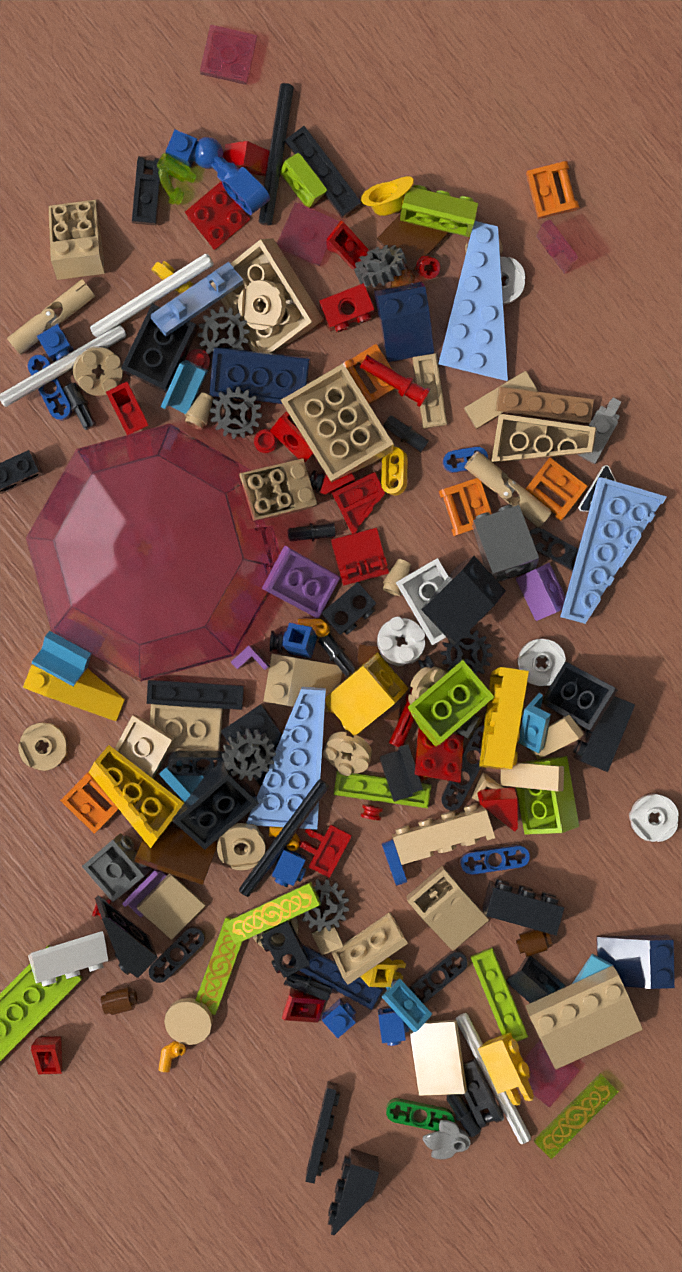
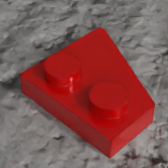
[331,472,385,534]

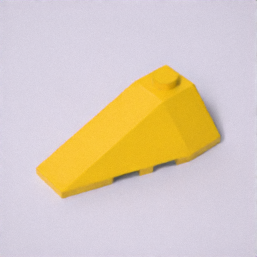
[23,648,125,721]

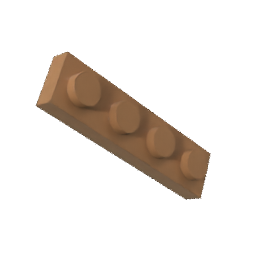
[495,387,594,423]

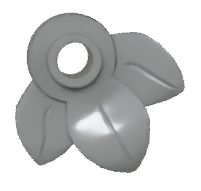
[423,1120,470,1160]

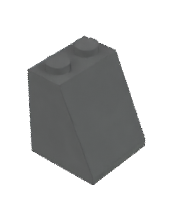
[472,505,539,582]

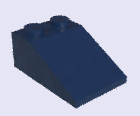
[374,282,434,363]
[597,935,675,989]

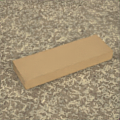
[412,354,447,429]
[464,371,538,429]
[530,715,584,759]
[501,762,564,791]

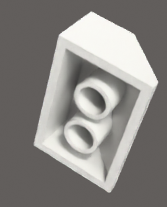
[396,558,448,645]
[28,931,108,986]

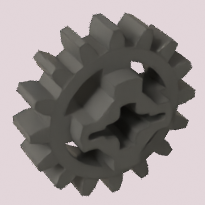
[354,245,407,287]
[197,307,250,354]
[210,386,263,439]
[222,728,276,780]
[302,879,349,932]

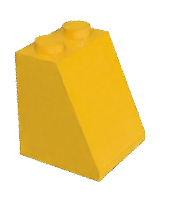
[325,652,409,736]

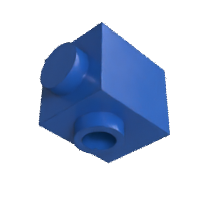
[165,129,197,169]
[37,324,74,362]
[283,623,318,658]
[272,847,306,887]
[322,999,356,1039]
[378,1008,409,1046]

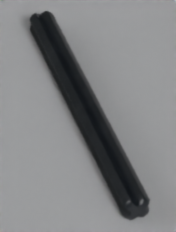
[258,83,294,226]
[239,779,329,897]

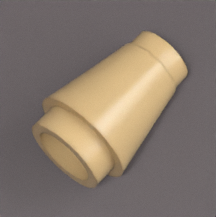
[185,392,213,430]
[383,559,411,596]

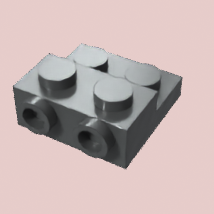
[82,833,152,902]

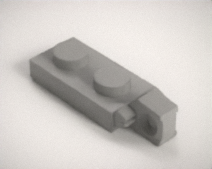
[577,398,621,464]

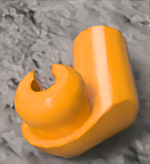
[298,619,330,637]
[269,826,300,851]
[158,1041,186,1072]

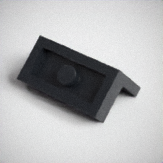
[380,744,423,802]
[506,956,566,1003]

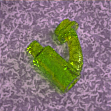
[157,153,196,205]

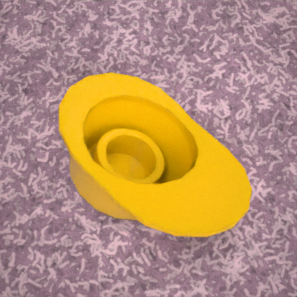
[361,176,414,216]

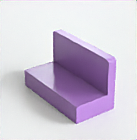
[516,563,566,621]
[231,645,270,670]
[122,869,167,917]

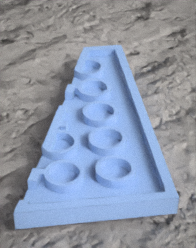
[438,221,508,381]
[560,477,667,624]
[246,687,326,829]

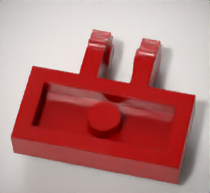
[299,824,352,878]

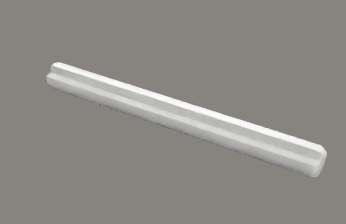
[90,254,214,337]
[0,325,126,407]
[456,1013,531,1144]

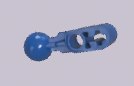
[194,137,270,215]

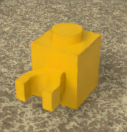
[360,957,406,987]

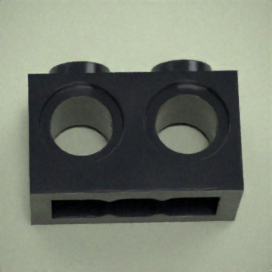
[0,450,44,494]
[322,582,377,635]
[260,920,310,978]

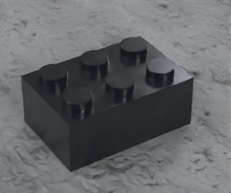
[121,303,198,393]
[573,696,635,772]
[482,879,565,936]

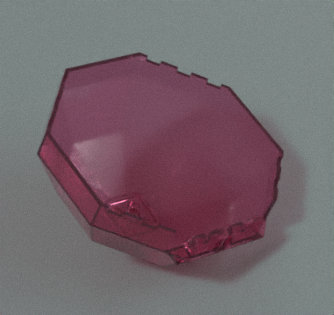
[26,424,280,682]

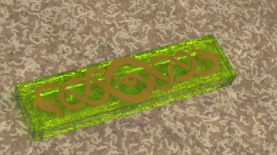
[533,1073,618,1159]

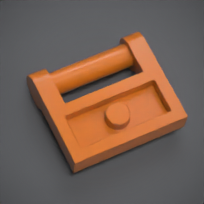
[526,161,580,219]
[343,344,395,405]
[525,457,588,521]
[438,478,492,536]
[60,771,119,834]

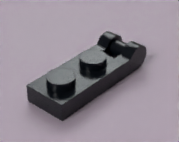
[132,156,163,226]
[463,1058,504,1128]

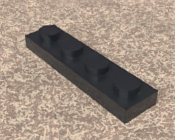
[285,126,362,219]
[146,680,244,710]
[305,1081,340,1184]

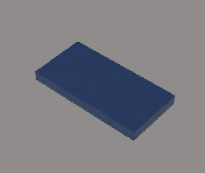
[209,347,310,404]

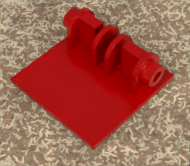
[185,181,251,250]
[331,528,389,586]
[415,728,464,783]

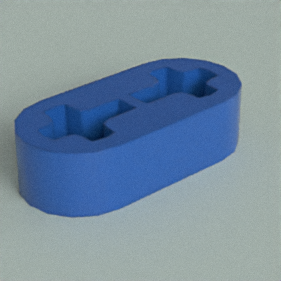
[443,447,488,473]
[382,839,407,886]

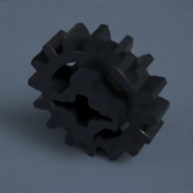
[440,630,493,676]

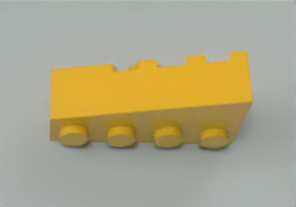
[479,667,529,770]
[89,745,184,848]

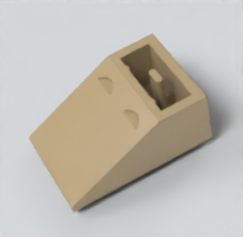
[49,200,105,280]
[239,459,317,521]
[406,866,489,951]

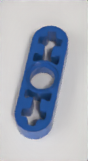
[28,355,72,421]
[460,845,530,874]

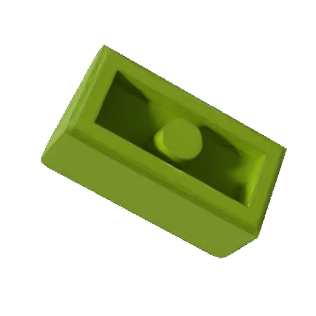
[280,153,327,210]

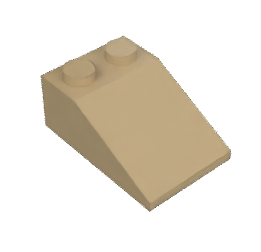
[264,654,342,712]

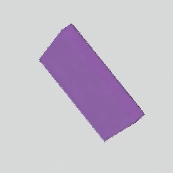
[262,546,341,619]

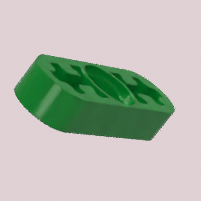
[386,1098,455,1131]

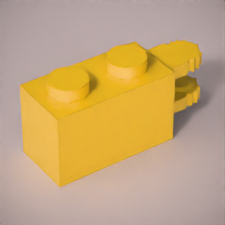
[478,1033,534,1105]

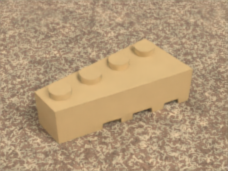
[491,414,597,463]
[392,803,495,865]

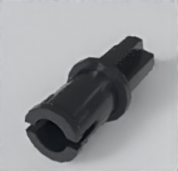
[63,382,96,430]
[383,415,429,453]
[287,522,336,542]
[317,632,356,677]
[284,973,332,1001]
[446,1094,482,1137]

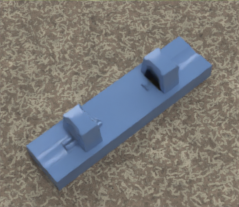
[151,262,243,336]

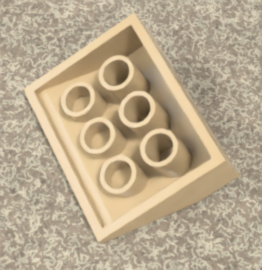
[211,238,324,354]
[281,364,394,482]
[526,966,643,1070]

